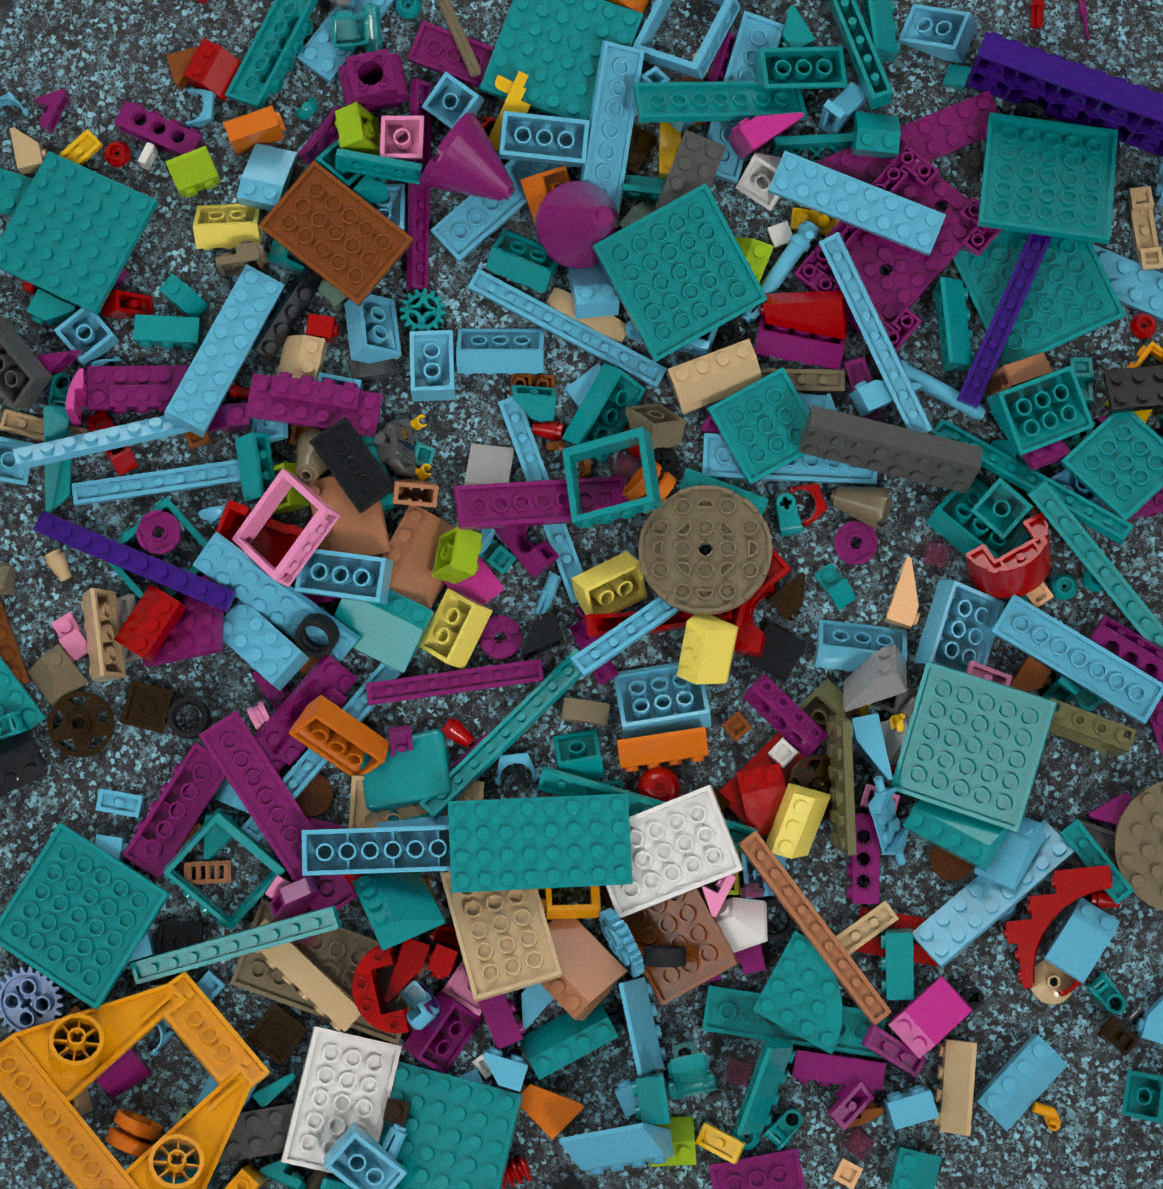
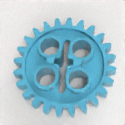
[598,908,645,978]

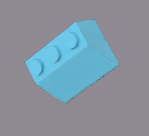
[344,294,401,364]

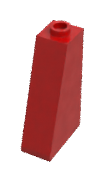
[761,290,848,339]

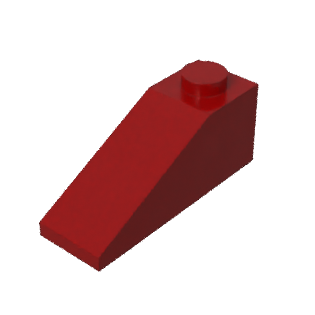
[85,411,138,476]
[383,938,434,1003]

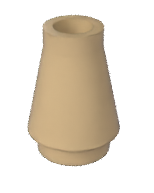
[44,548,72,582]

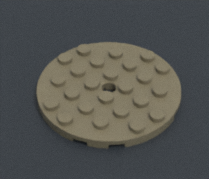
[638,485,772,615]
[1113,781,1163,911]

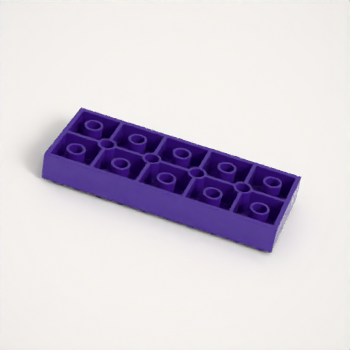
[965,32,1163,157]

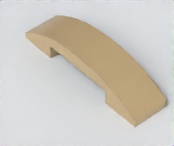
[1129,186,1163,271]
[545,287,626,344]

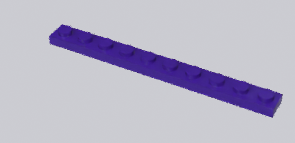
[957,234,1052,409]
[33,511,237,613]

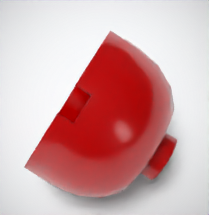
[637,766,681,802]

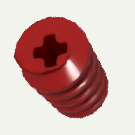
[502,1154,532,1189]

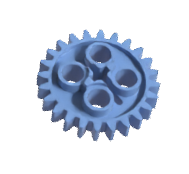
[0,965,67,1032]

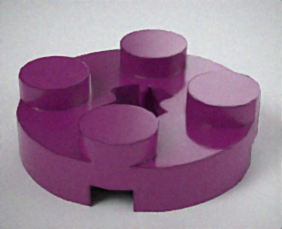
[136,510,182,555]
[833,521,878,565]
[479,615,523,660]

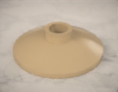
[1031,960,1075,1004]

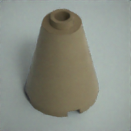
[296,428,327,483]
[831,486,894,531]

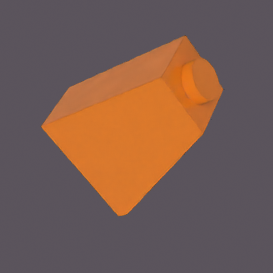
[516,1083,585,1140]

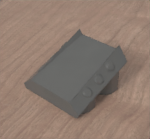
[348,341,395,382]

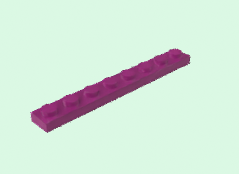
[366,659,544,706]

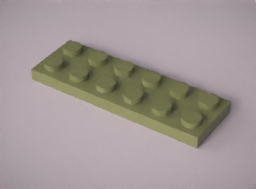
[826,715,857,856]

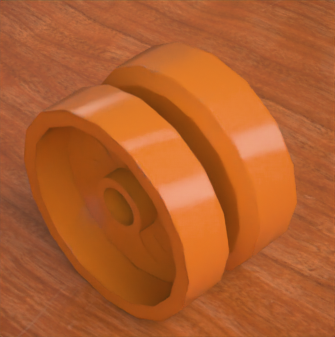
[622,461,677,515]
[104,1108,164,1157]

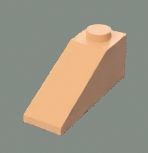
[884,556,920,629]

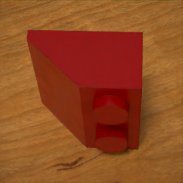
[183,38,242,101]

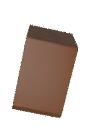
[166,47,197,92]

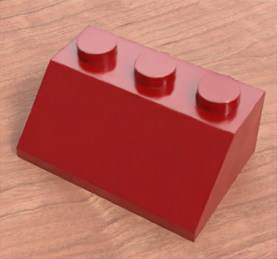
[114,584,187,663]

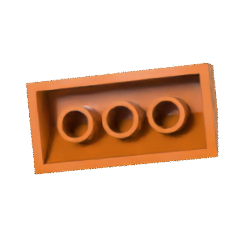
[288,695,390,777]
[617,727,709,773]

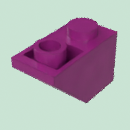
[269,876,319,921]

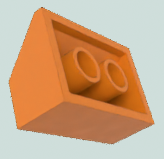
[520,165,571,224]

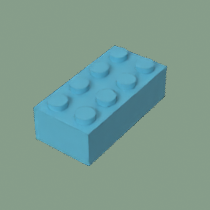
[498,111,590,167]
[294,549,393,605]
[223,600,310,691]

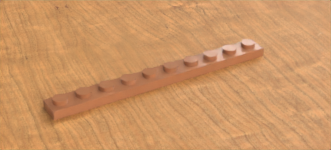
[737,831,892,1026]

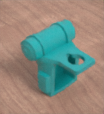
[331,3,383,52]
[666,1041,718,1100]

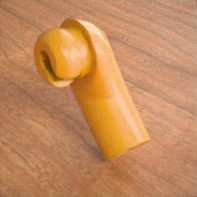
[1032,1101,1061,1131]

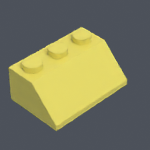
[193,204,262,250]
[571,551,647,615]
[419,588,493,670]
[677,614,738,685]
[766,783,831,859]

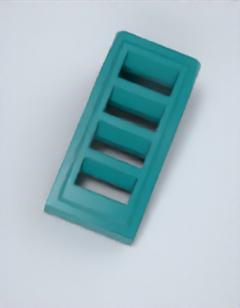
[251,1072,298,1108]

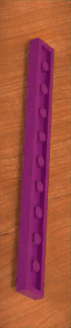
[406,78,432,292]

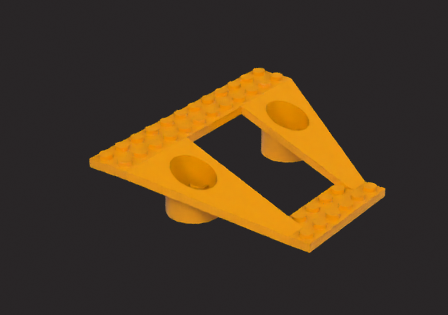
[0,971,270,1189]

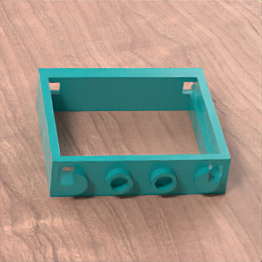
[562,427,662,529]
[108,498,208,599]
[163,808,285,930]

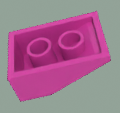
[727,112,804,159]
[888,976,973,1059]

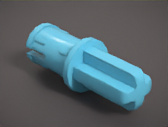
[535,573,562,615]

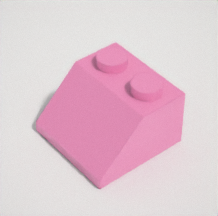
[380,116,425,162]

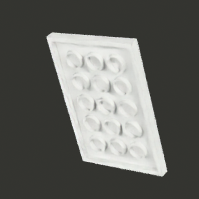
[606,785,744,919]
[281,1026,402,1173]

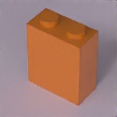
[223,106,286,156]

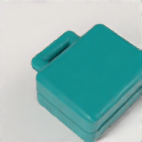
[360,729,453,821]

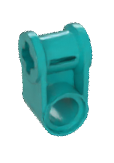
[48,373,72,407]
[775,493,803,537]
[0,709,28,738]
[1084,971,1127,1014]
[762,1107,803,1151]

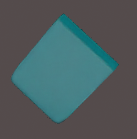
[942,64,971,91]
[414,441,436,467]

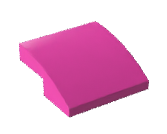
[65,368,88,426]
[443,555,505,605]

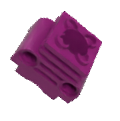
[338,48,410,113]

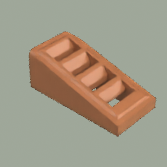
[184,860,232,885]

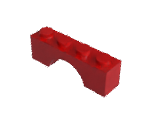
[734,582,778,658]

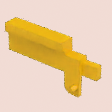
[489,71,531,151]

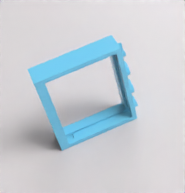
[632,0,741,80]

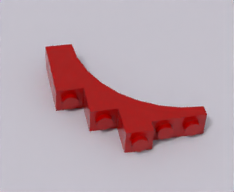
[585,610,733,638]
[1003,865,1114,989]

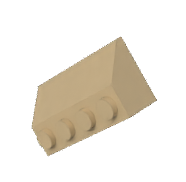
[277,335,328,381]
[667,339,762,414]
[81,588,126,682]
[933,1038,977,1136]

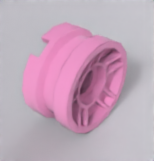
[246,700,272,732]

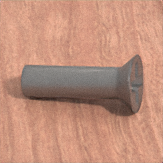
[1124,1006,1144,1025]

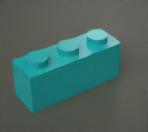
[133,314,203,351]
[235,432,275,503]
[881,929,914,1000]

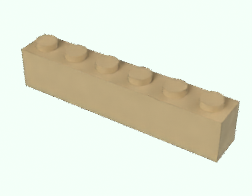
[255,919,361,1032]

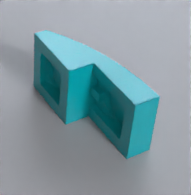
[1069,357,1094,404]
[479,532,517,575]

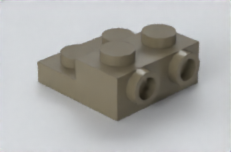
[215,241,268,277]

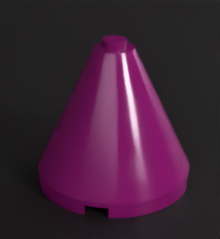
[419,111,515,202]
[535,181,620,269]

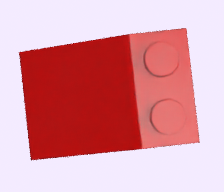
[735,763,786,836]

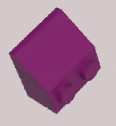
[96,1045,152,1099]

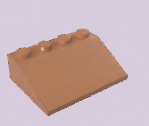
[306,476,391,557]
[382,505,455,609]
[540,919,628,1021]

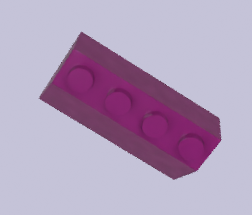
[754,315,845,369]

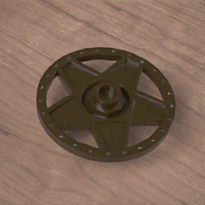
[48,691,115,757]
[786,754,832,820]

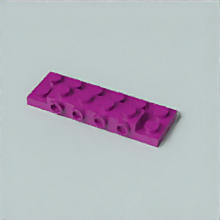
[87,365,190,414]
[245,372,383,438]
[254,654,358,773]
[122,742,226,879]

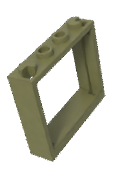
[1049,697,1137,757]

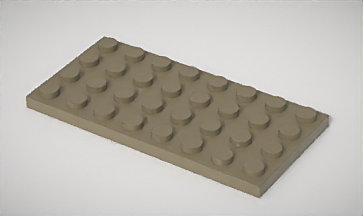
[230,899,428,1045]

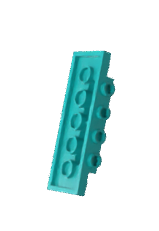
[225,0,319,109]

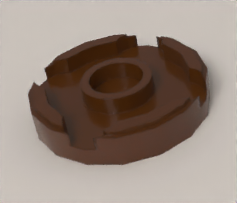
[295,774,334,817]
[929,845,973,881]

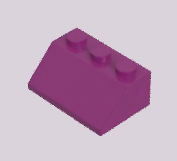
[402,990,483,1073]

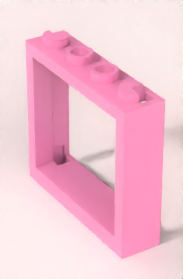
[232,468,341,587]

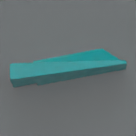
[43,406,73,513]

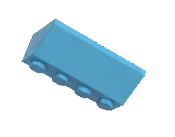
[456,328,544,375]
[815,619,907,671]
[973,1034,1067,1131]

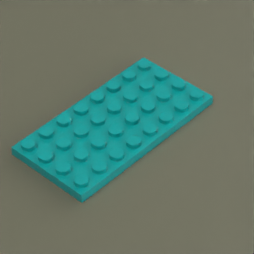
[448,794,633,893]

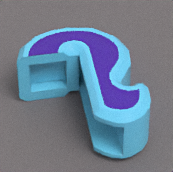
[400,980,440,1030]

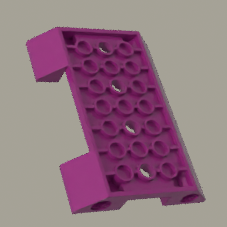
[794,145,1002,352]

